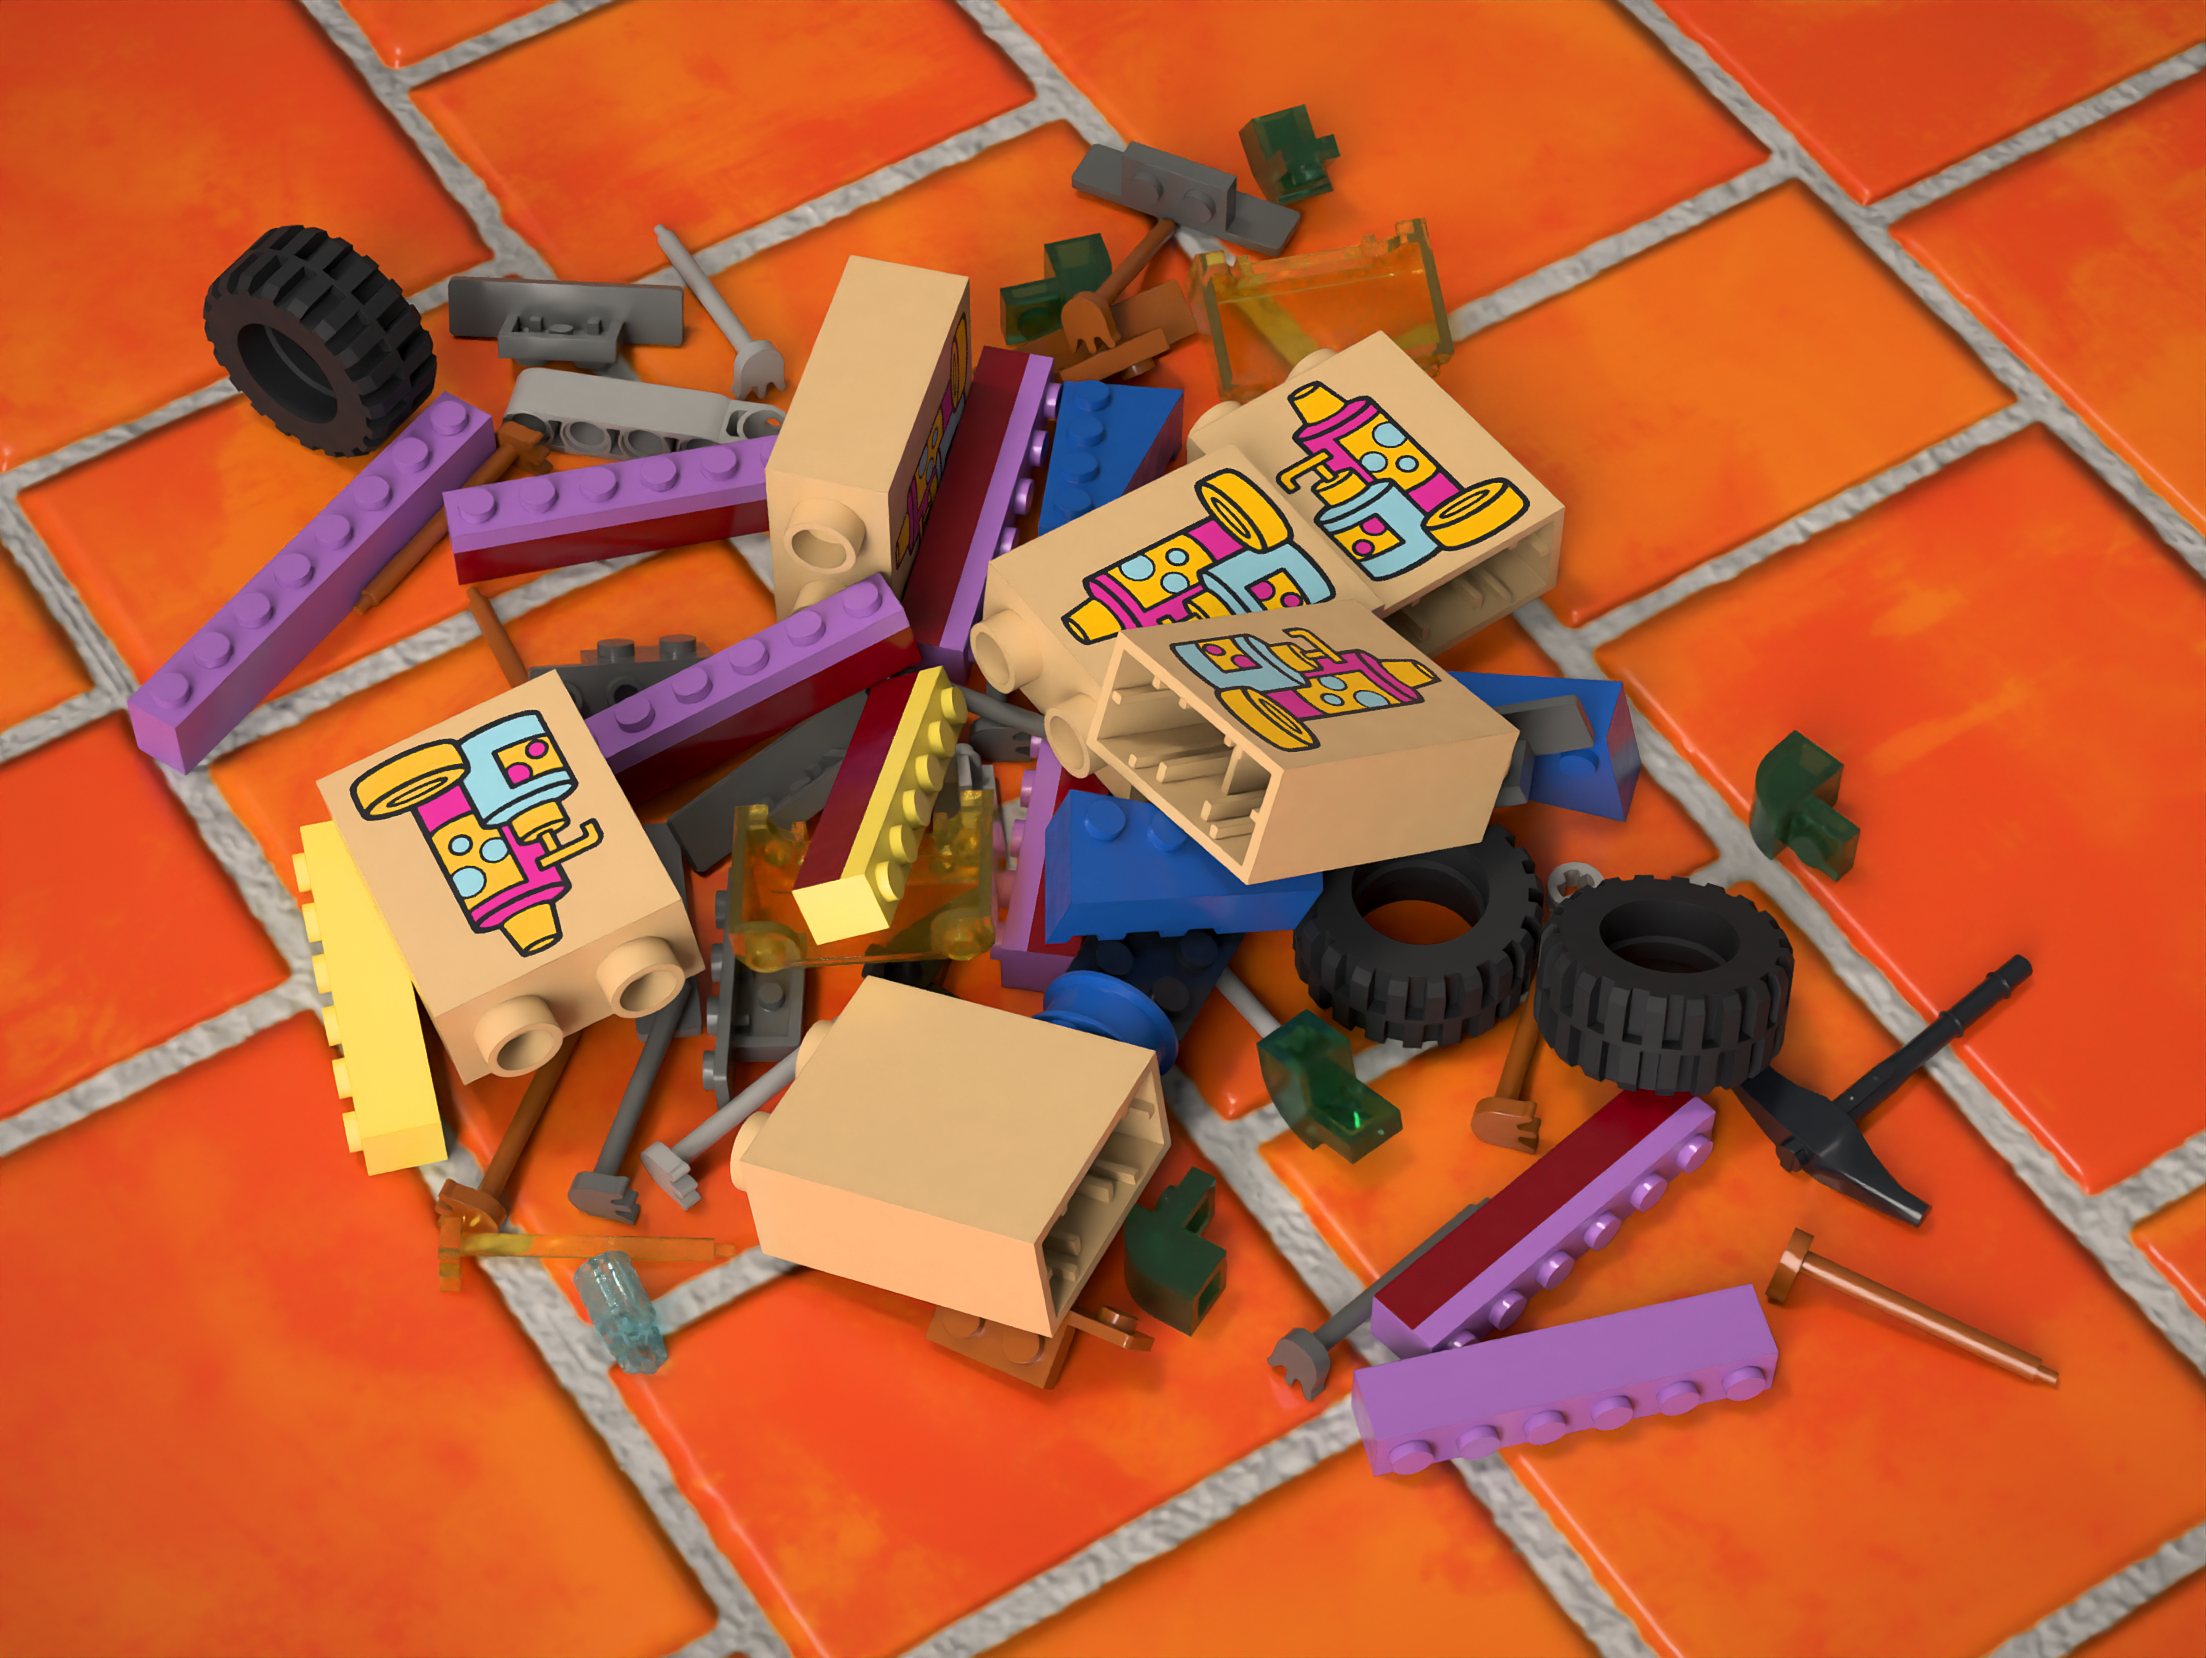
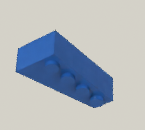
[1045,789,1323,944]

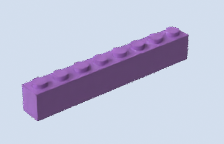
[127,391,497,776]

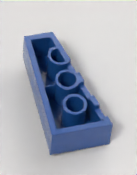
[1038,380,1184,537]
[1446,671,1642,822]

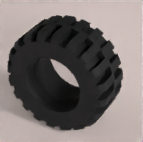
[203,225,437,458]
[1292,823,1544,1049]
[1533,875,1795,1096]

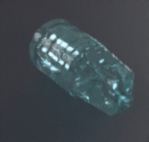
[573,1251,668,1375]

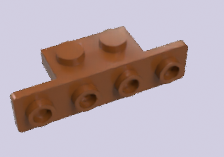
[972,279,1197,386]
[925,1295,1155,1390]

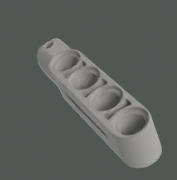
[502,368,787,461]

